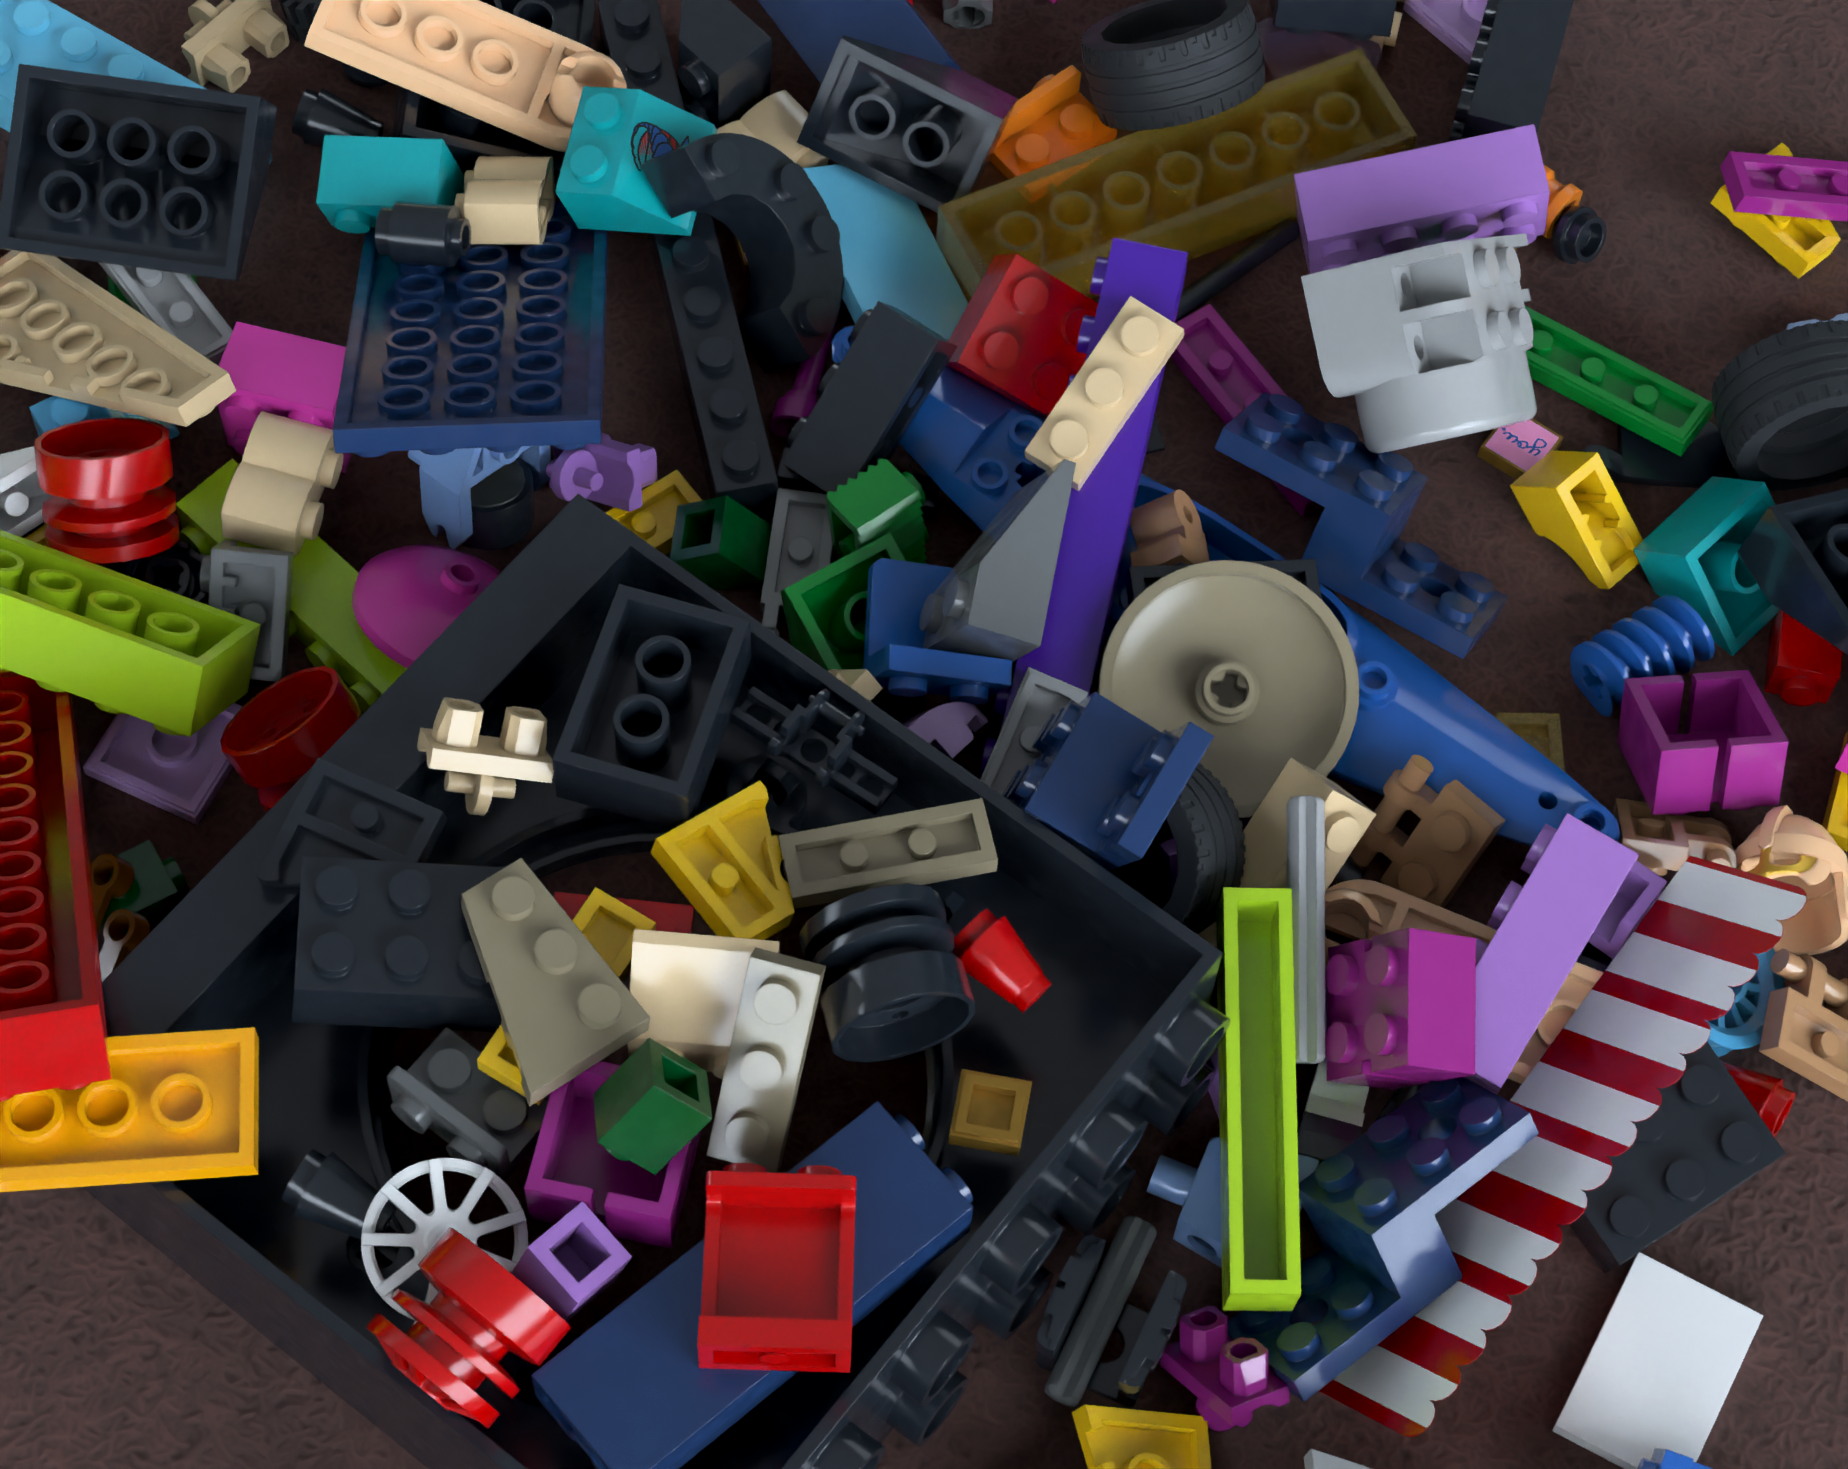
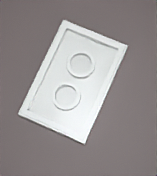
[1552,1252,1764,1469]

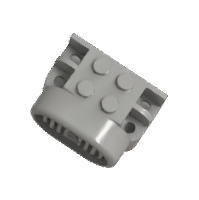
[1301,233,1537,454]

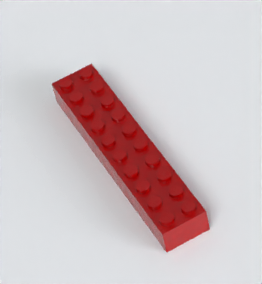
[0,671,111,1102]

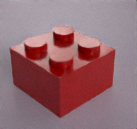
[947,253,1098,419]

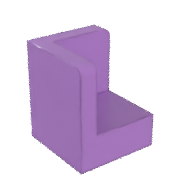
[1588,860,1667,959]

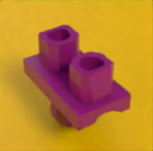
[1160,1306,1289,1432]

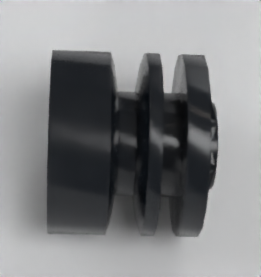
[799,883,976,1063]

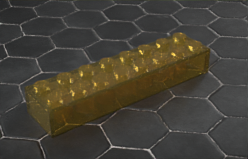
[936,48,1417,303]

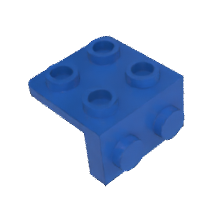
[863,558,1012,705]

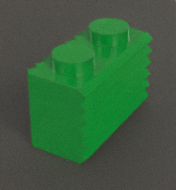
[826,459,929,564]

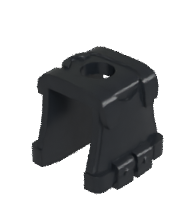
[1035,1235,1187,1408]

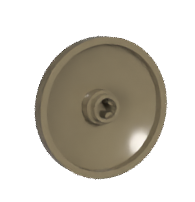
[1097,560,1359,820]

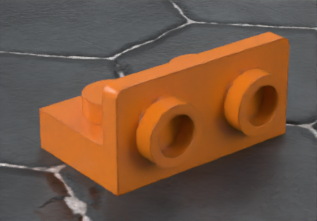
[990,65,1117,198]

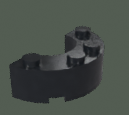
[640,133,843,373]

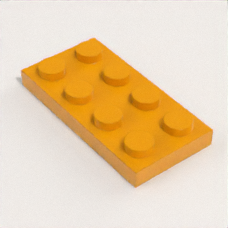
[0,1027,259,1192]

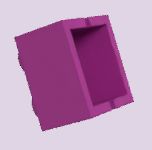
[1617,670,1789,815]
[1325,928,1476,1090]
[524,1061,702,1249]

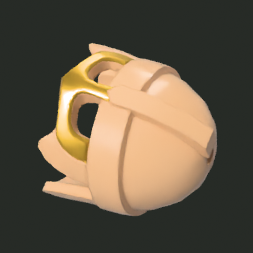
[1735,805,1848,955]

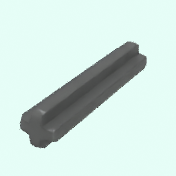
[1045,1215,1157,1407]

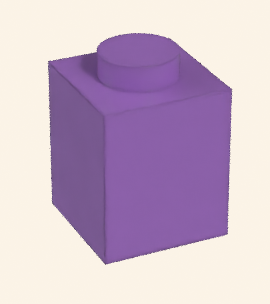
[511,1201,632,1322]

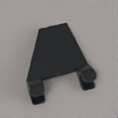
[1583,421,1741,488]

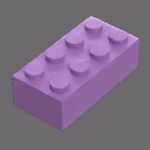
[1294,124,1550,274]
[1464,813,1639,1095]

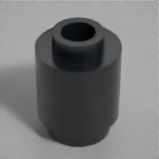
[375,201,471,267]

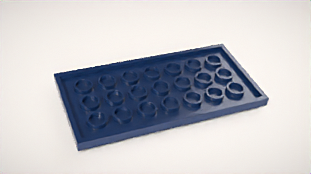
[333,201,608,457]

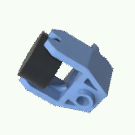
[408,445,551,550]

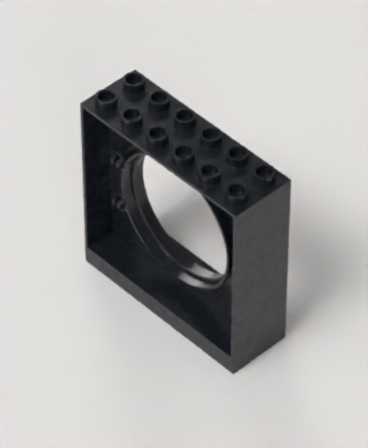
[82,494,1230,1469]

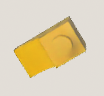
[1510,450,1643,590]

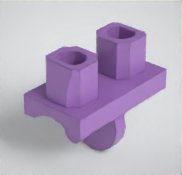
[546,433,657,512]

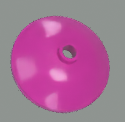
[352,545,501,669]

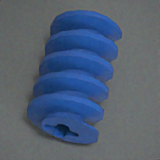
[1570,594,1715,717]

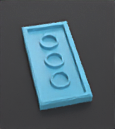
[803,164,968,340]

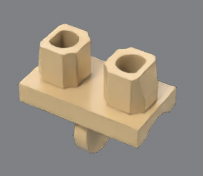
[181,0,290,93]
[417,697,554,816]

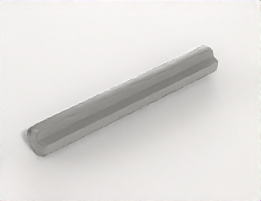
[1286,795,1325,1064]

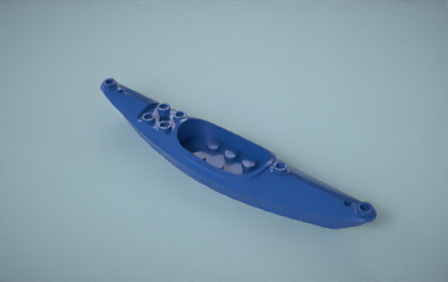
[831,326,1620,847]

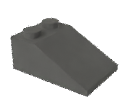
[919,459,1076,662]

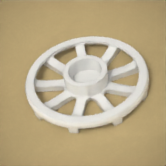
[361,1158,528,1320]

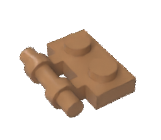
[1350,755,1506,908]
[1613,798,1737,876]
[1759,949,1848,1102]

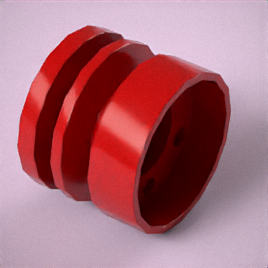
[34,417,180,564]
[220,666,361,812]
[366,1227,571,1429]

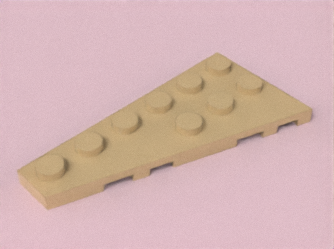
[0,250,236,427]

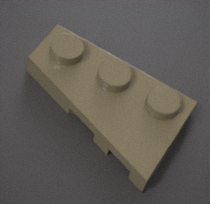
[461,858,650,1107]

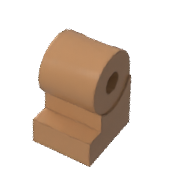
[1130,489,1210,567]

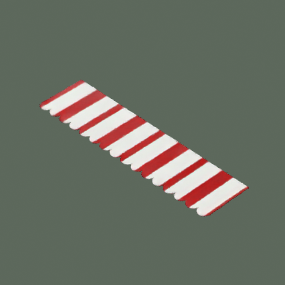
[1319,856,1807,1437]

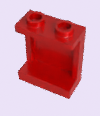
[697,1163,857,1373]

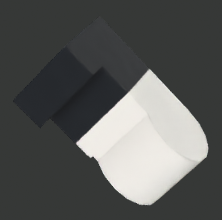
[1298,1055,1369,1167]

